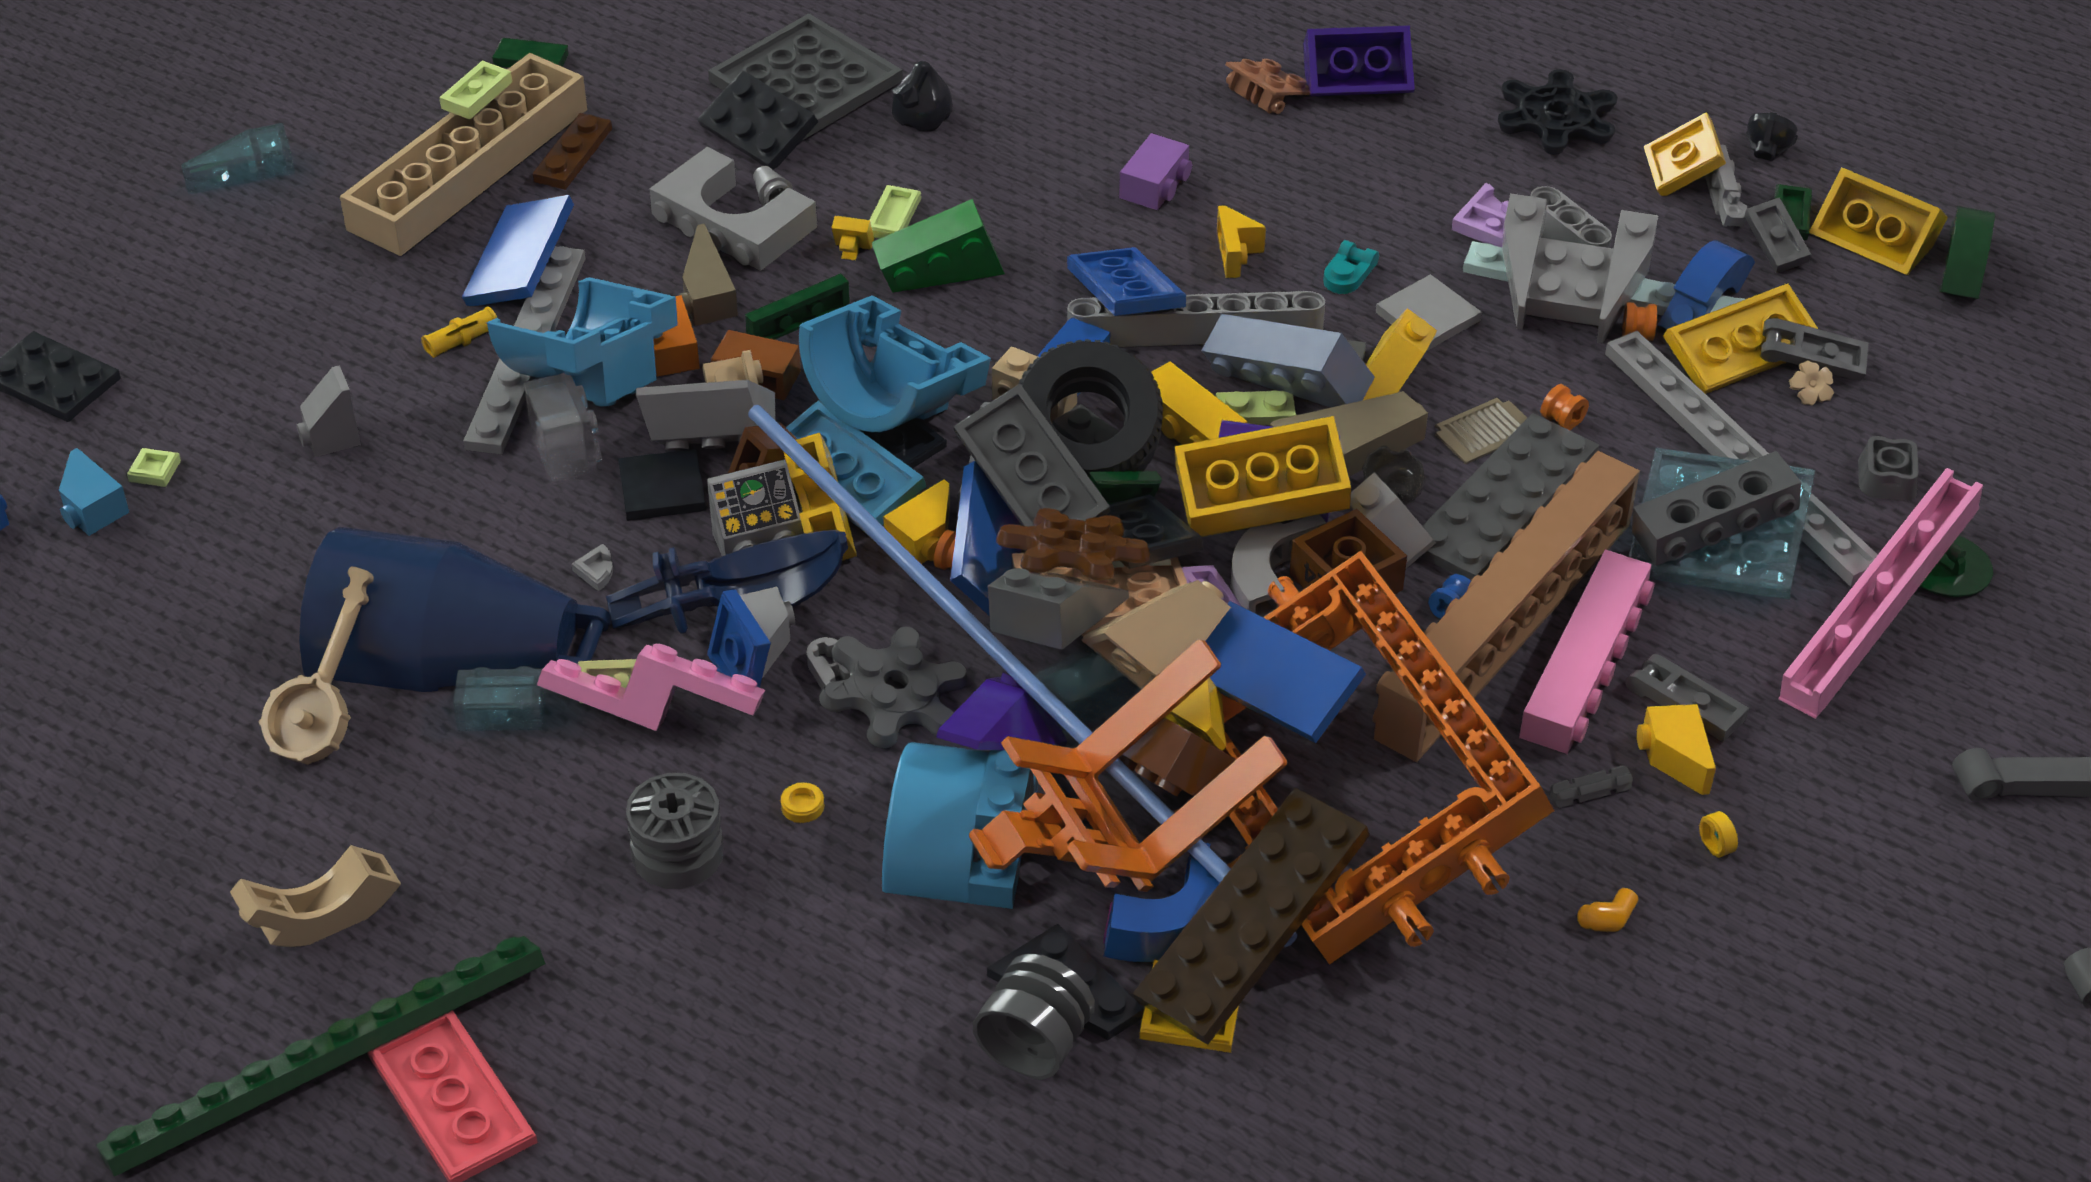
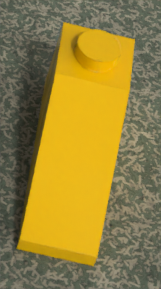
[1363,308,1437,400]

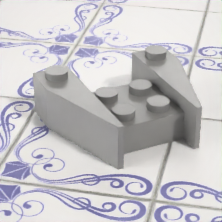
[1502,193,1658,343]

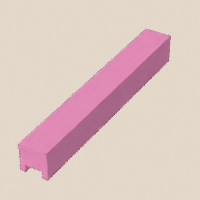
[1779,468,1983,719]

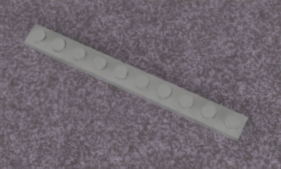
[1605,331,1878,587]

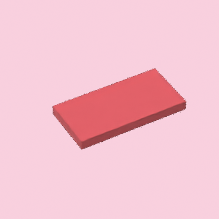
[368,1010,538,1182]

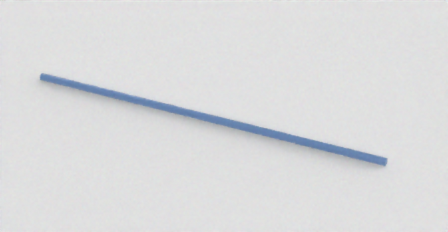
[748,405,1297,947]

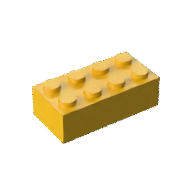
[1175,416,1351,537]

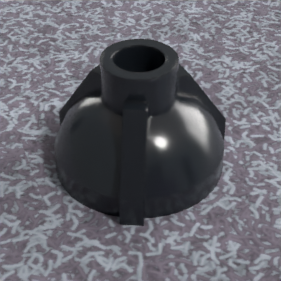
[1746,112,1798,161]

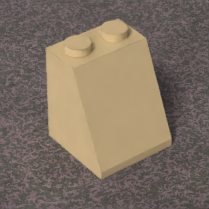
[1082,580,1231,689]

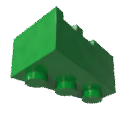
[871,199,1005,293]

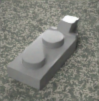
[1705,145,1747,228]

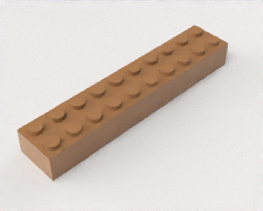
[1372,451,1640,762]

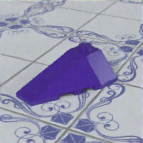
[936,672,1067,750]

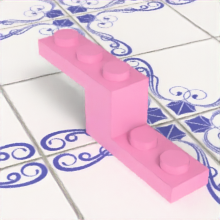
[537,644,765,731]

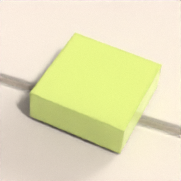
[127,448,181,487]

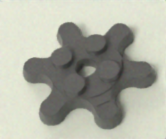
[819,626,968,748]

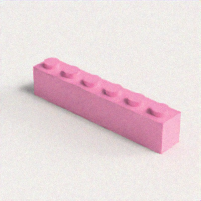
[1519,549,1655,754]

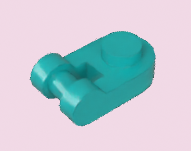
[1323,240,1379,294]

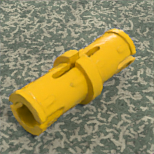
[421,306,497,358]

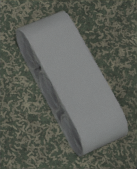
[1530,186,1612,248]

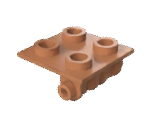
[1225,59,1311,114]

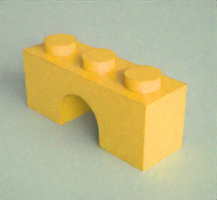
[783,432,857,561]

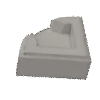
[572,544,613,591]

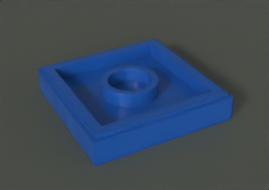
[707,589,771,688]

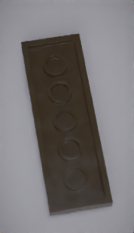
[1133,788,1370,1045]

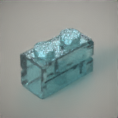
[453,666,547,731]

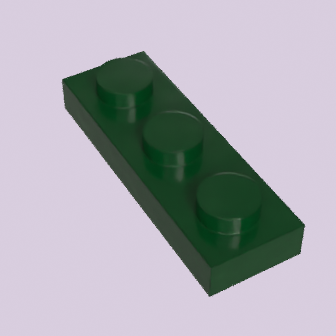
[745,273,850,340]

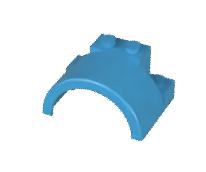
[487,277,678,406]
[799,295,991,432]
[882,742,1039,909]

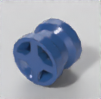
[1428,574,1471,619]

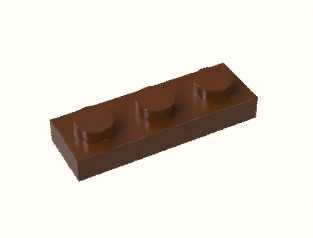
[533,113,612,190]

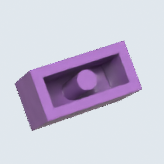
[1119,133,1192,210]

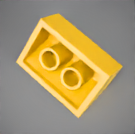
[1809,167,1948,275]

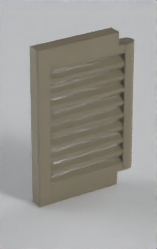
[1435,398,1527,464]

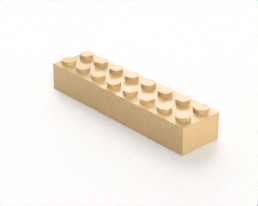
[340,53,587,256]

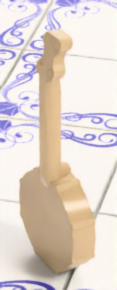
[259,566,374,765]

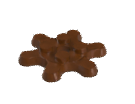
[996,508,1150,580]

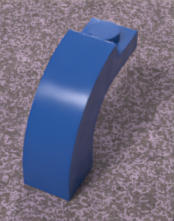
[1658,240,1755,331]
[1103,843,1220,962]

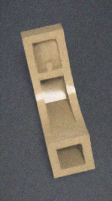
[230,845,401,947]

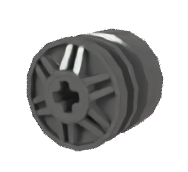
[626,773,724,889]
[973,954,1095,1080]

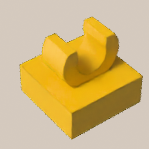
[832,216,874,260]

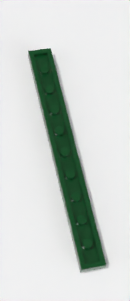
[96,936,546,1177]

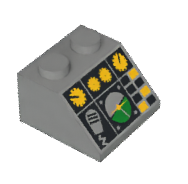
[707,460,802,556]

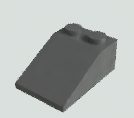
[988,568,1129,650]

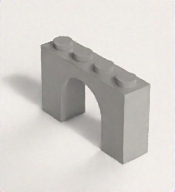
[649,147,817,271]

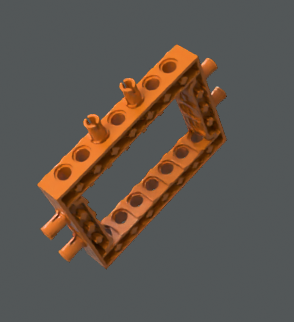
[1174,551,1554,965]

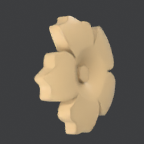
[1789,360,1834,406]

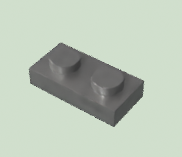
[1745,197,1811,273]

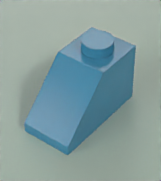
[59,448,129,536]

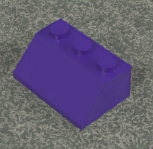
[1303,25,1415,96]

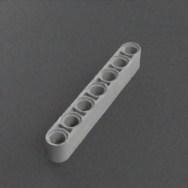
[1067,291,1325,347]

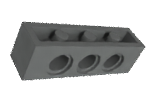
[1632,451,1802,566]

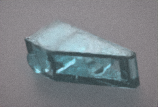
[181,123,295,195]

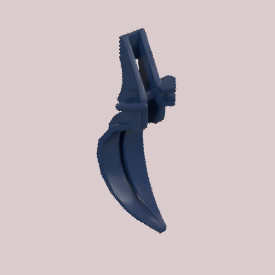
[606,530,848,634]

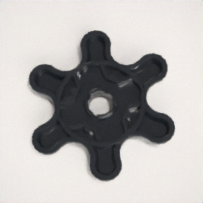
[1498,69,1618,155]

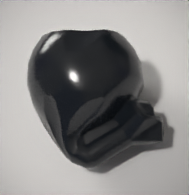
[892,61,953,131]

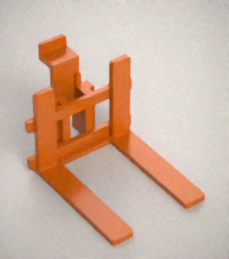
[969,639,1287,892]

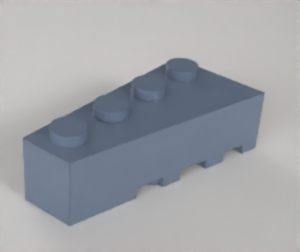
[1201,314,1375,407]

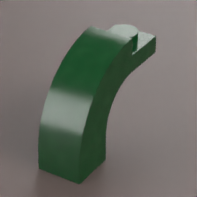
[1939,206,1995,299]

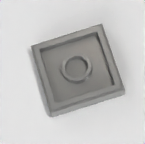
[1376,274,1482,351]

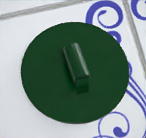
[1919,536,1993,597]

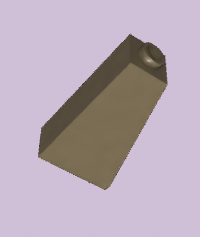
[1269,391,1428,476]

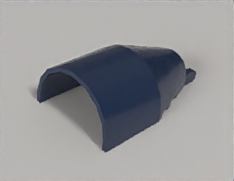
[299,527,611,692]

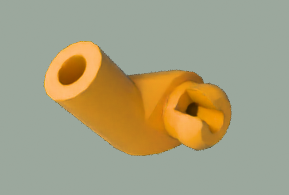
[1577,888,1639,932]

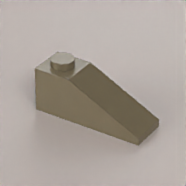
[678,224,738,326]

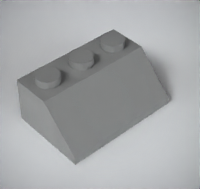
[636,380,775,451]

